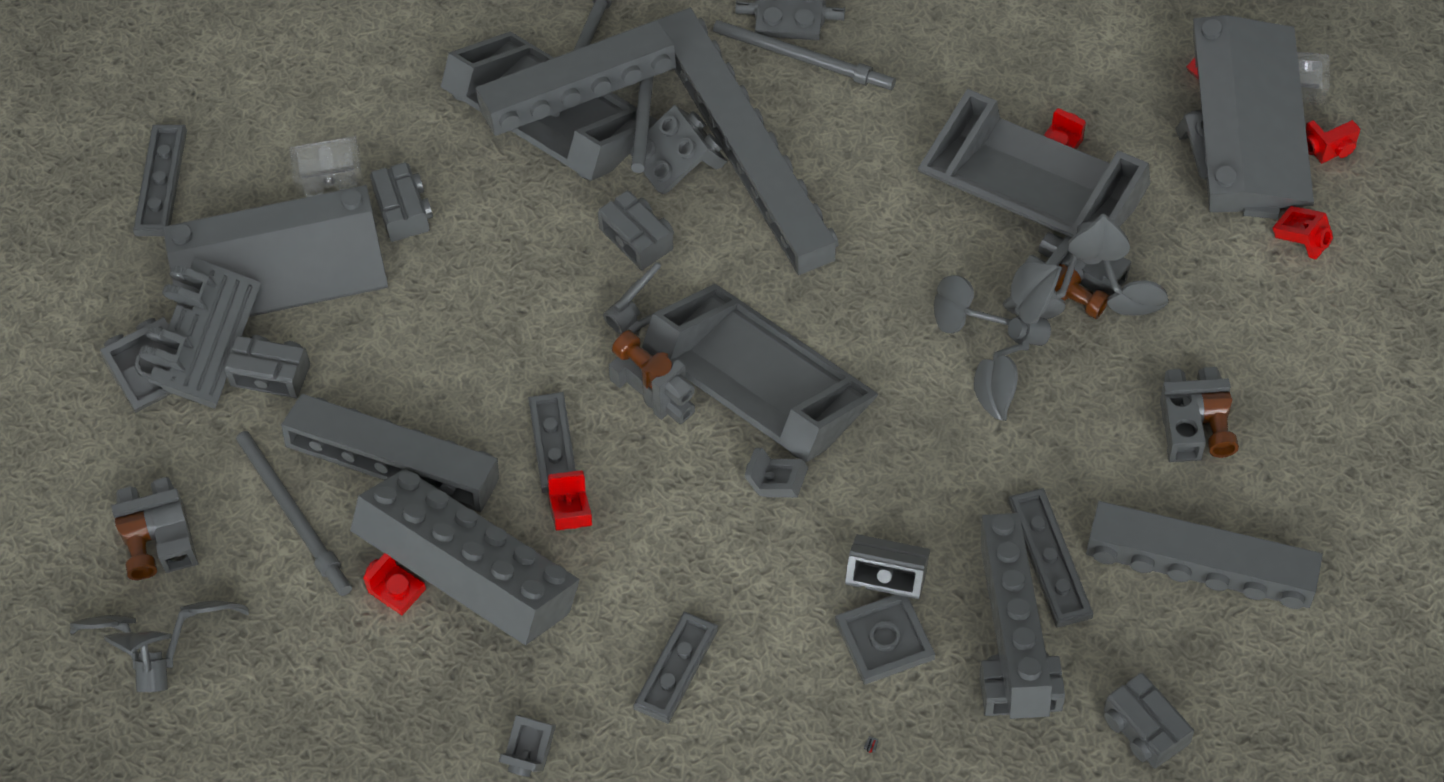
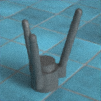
[603,262,661,334]

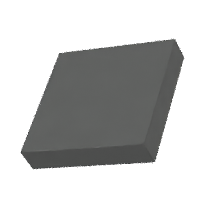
[835,595,935,685]

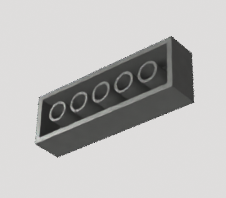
[350,468,580,645]

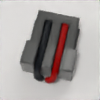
[864,736,878,753]

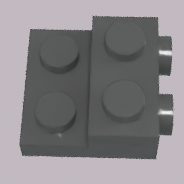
[100,317,177,413]

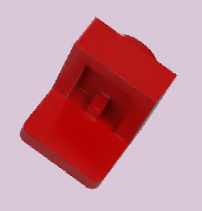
[1306,120,1361,164]
[547,470,592,531]

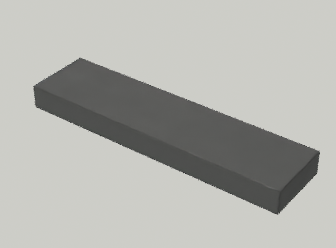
[133,125,187,236]
[1008,488,1093,628]

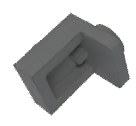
[745,448,808,498]
[499,715,556,777]

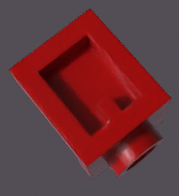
[1043,108,1086,149]
[1273,206,1333,259]
[363,553,426,615]

